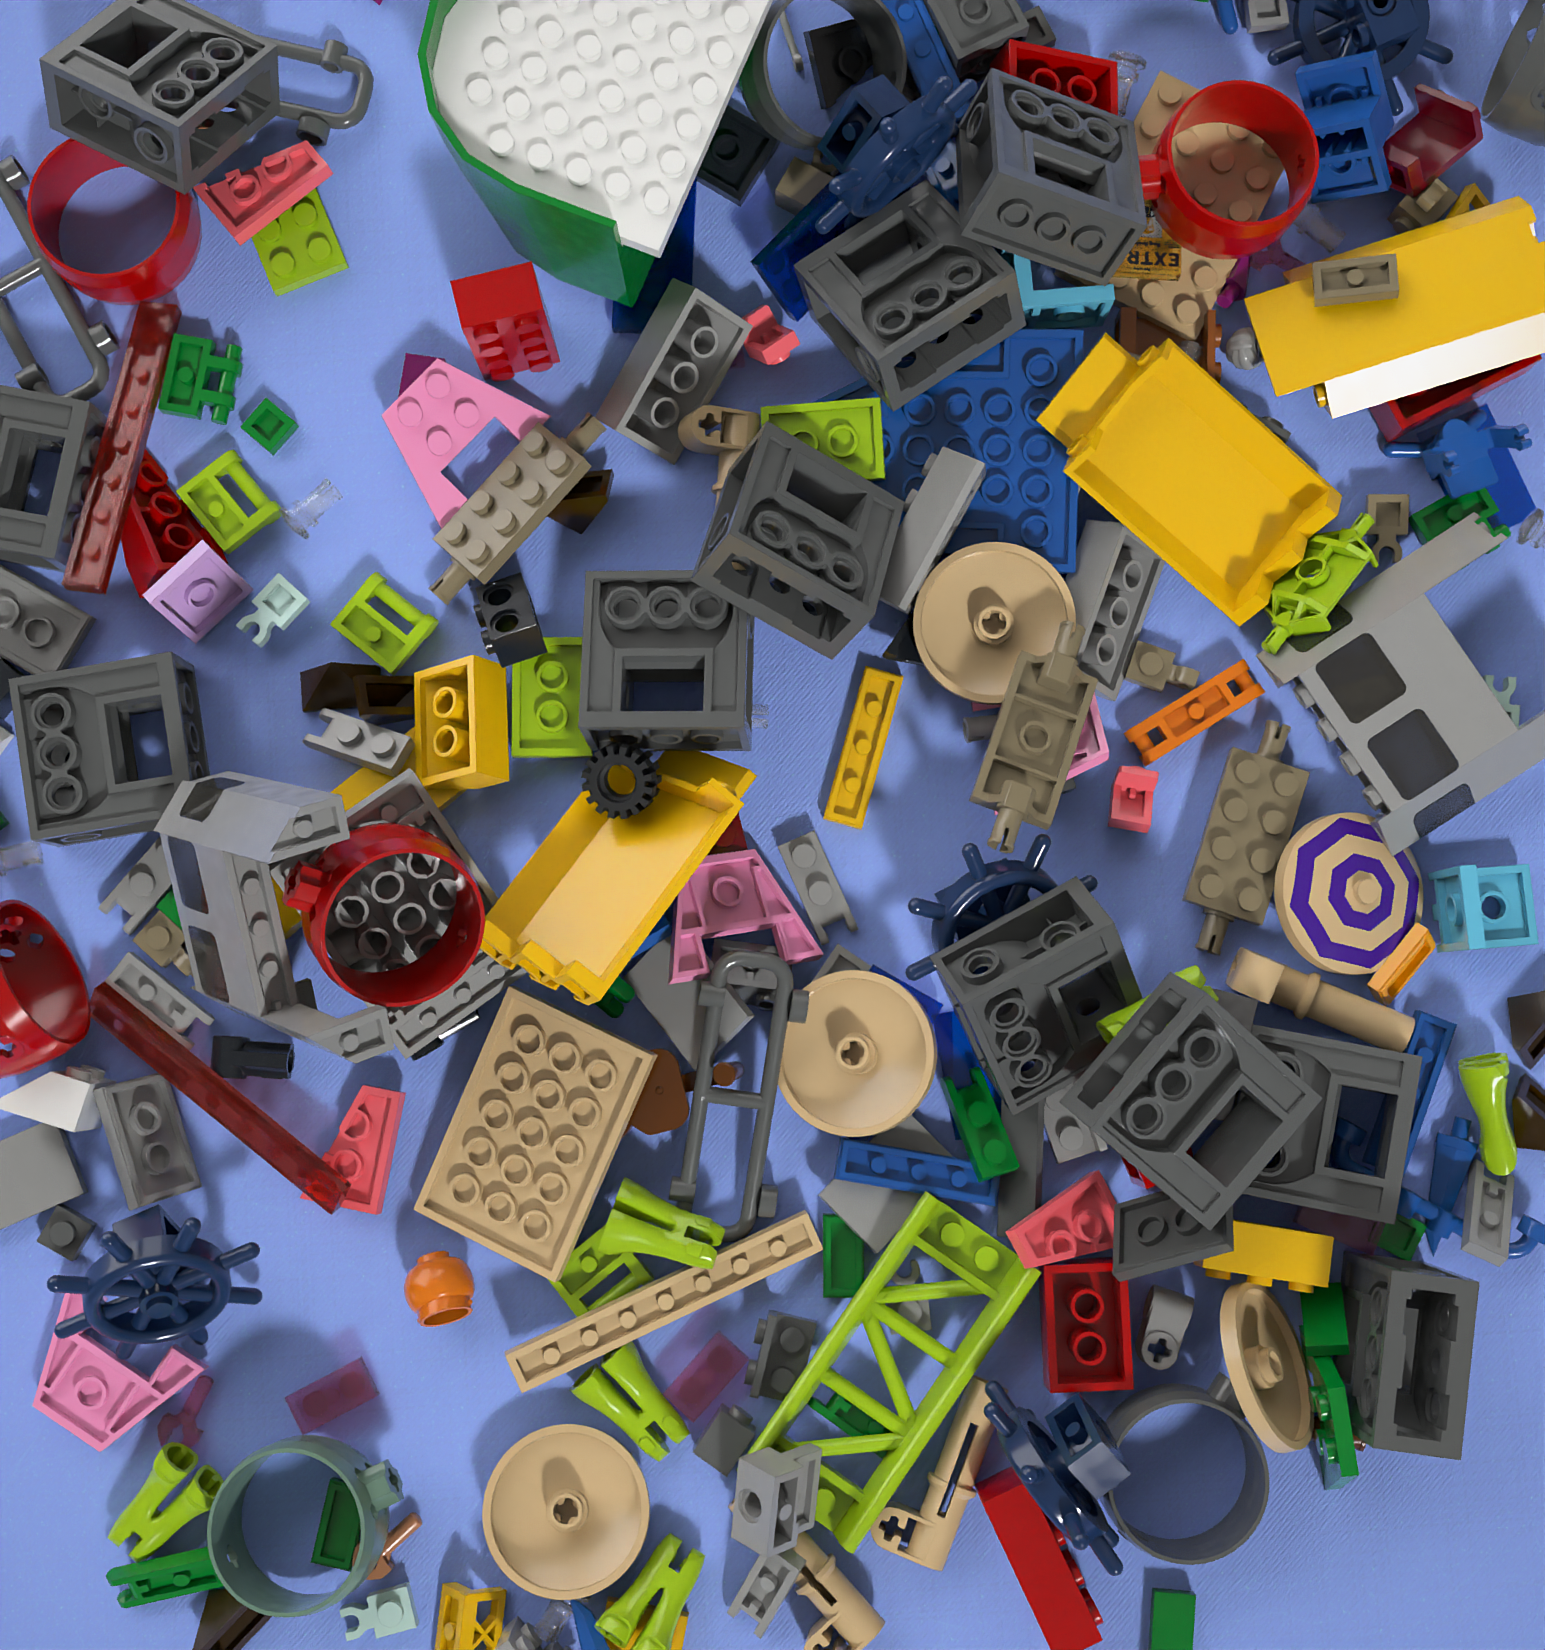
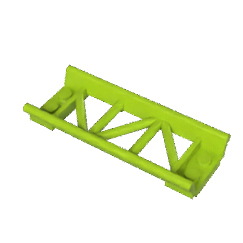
[736,1191,1042,1554]

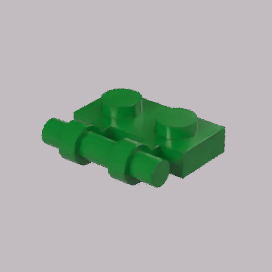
[158,333,243,425]
[1408,488,1511,570]

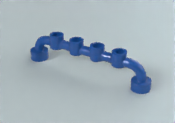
[1333,1116,1545,1259]

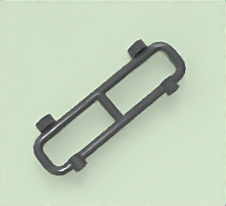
[255,34,374,146]
[0,155,120,401]
[669,950,809,1243]

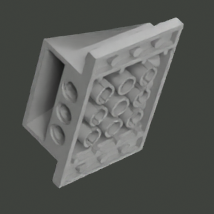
[268,768,528,1059]

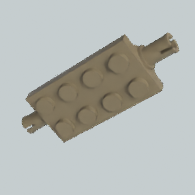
[428,412,607,606]
[969,621,1098,853]
[1182,720,1310,956]

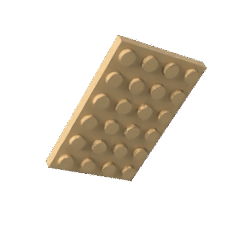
[1054,70,1284,343]
[413,986,658,1282]

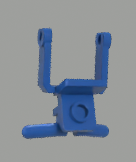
[1383,409,1532,500]

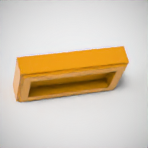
[1367,922,1436,1007]

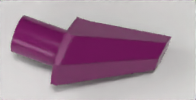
[1216,256,1251,308]

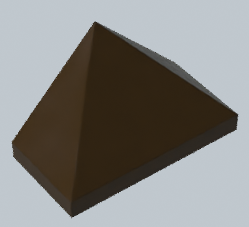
[547,469,614,534]
[300,662,381,713]
[353,675,415,726]
[1507,991,1545,1070]
[1512,1073,1545,1151]
[192,1589,272,1650]

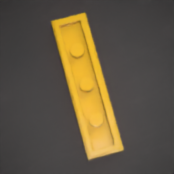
[823,666,904,830]

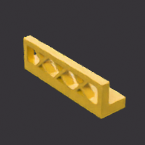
[435,1582,507,1650]

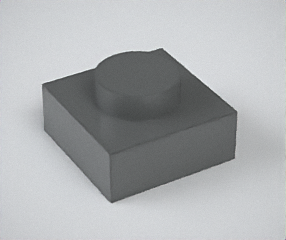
[37,1204,97,1261]

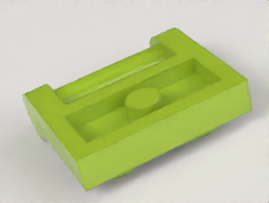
[176,450,284,555]
[330,572,439,676]
[548,1224,655,1317]

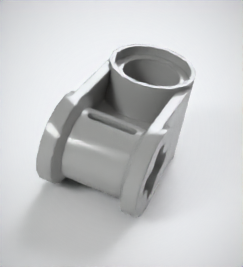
[1135,1284,1194,1370]

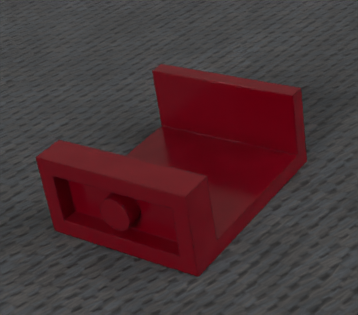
[1383,83,1483,198]

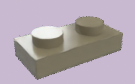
[1312,253,1399,307]

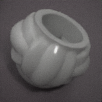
[1226,327,1264,370]

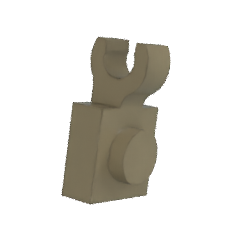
[1123,640,1200,693]
[132,910,193,977]

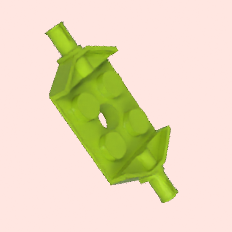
[1261,513,1379,655]

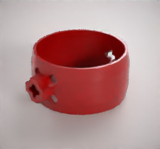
[1138,80,1319,260]
[27,138,202,305]
[282,823,485,1007]
[0,900,91,1079]

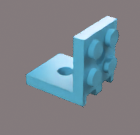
[995,248,1115,329]
[1428,864,1539,953]

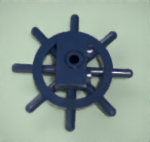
[1267,0,1453,116]
[815,74,978,234]
[905,834,1098,1017]
[47,1204,262,1360]
[984,1380,1131,1576]

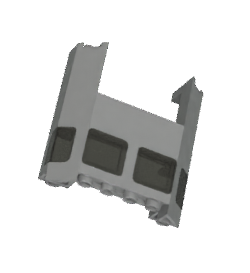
[1256,512,1545,857]
[153,771,395,1064]

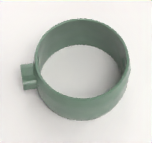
[207,1435,404,1617]

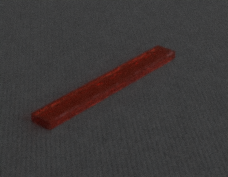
[61,301,182,595]
[90,981,352,1215]

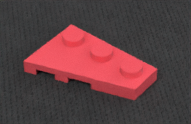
[193,140,333,246]
[300,1085,406,1215]
[1005,1170,1117,1269]

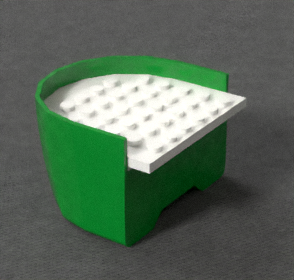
[417,0,773,307]

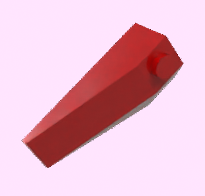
[101,441,229,598]

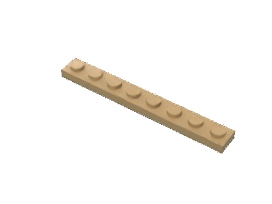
[505,1210,824,1393]

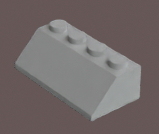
[595,278,753,465]
[879,447,986,616]
[1065,520,1165,701]

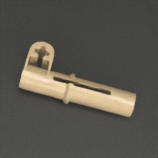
[678,405,761,570]
[1226,947,1415,1053]
[870,1375,1008,1571]
[728,1498,885,1650]

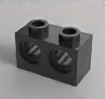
[473,572,548,668]

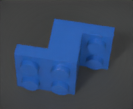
[1295,50,1395,204]

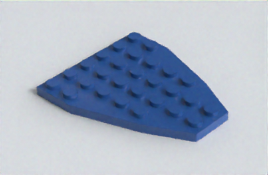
[812,329,1084,573]

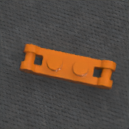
[1123,659,1265,767]

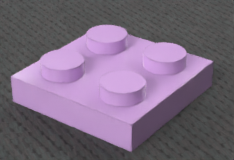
[143,540,253,644]

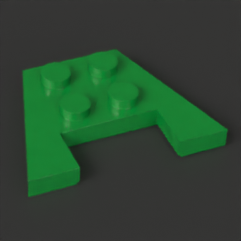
[1299,1325,1359,1490]

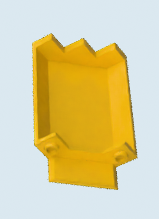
[1244,196,1545,419]
[1036,332,1342,627]
[480,751,757,1006]

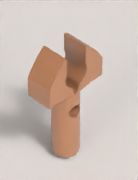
[352,1512,422,1580]

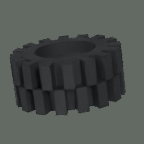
[581,740,662,819]

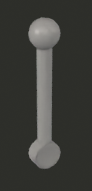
[779,10,804,72]

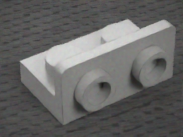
[1044,1081,1108,1164]

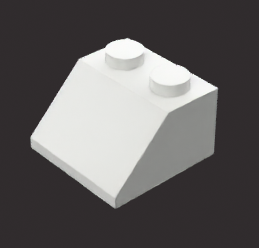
[0,1065,116,1132]

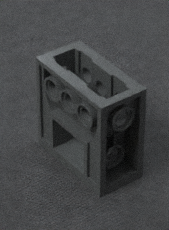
[39,0,280,194]
[955,67,1147,286]
[793,179,1026,412]
[0,385,115,576]
[690,421,905,660]
[578,570,755,751]
[8,652,210,847]
[930,876,1142,1116]
[1059,972,1323,1231]
[1232,1024,1423,1225]
[1332,1251,1479,1460]

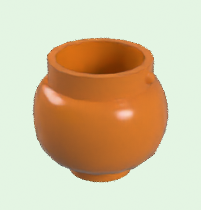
[404,1251,475,1327]

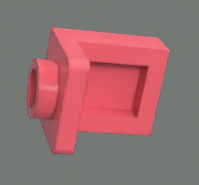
[742,304,800,365]
[1108,766,1159,833]

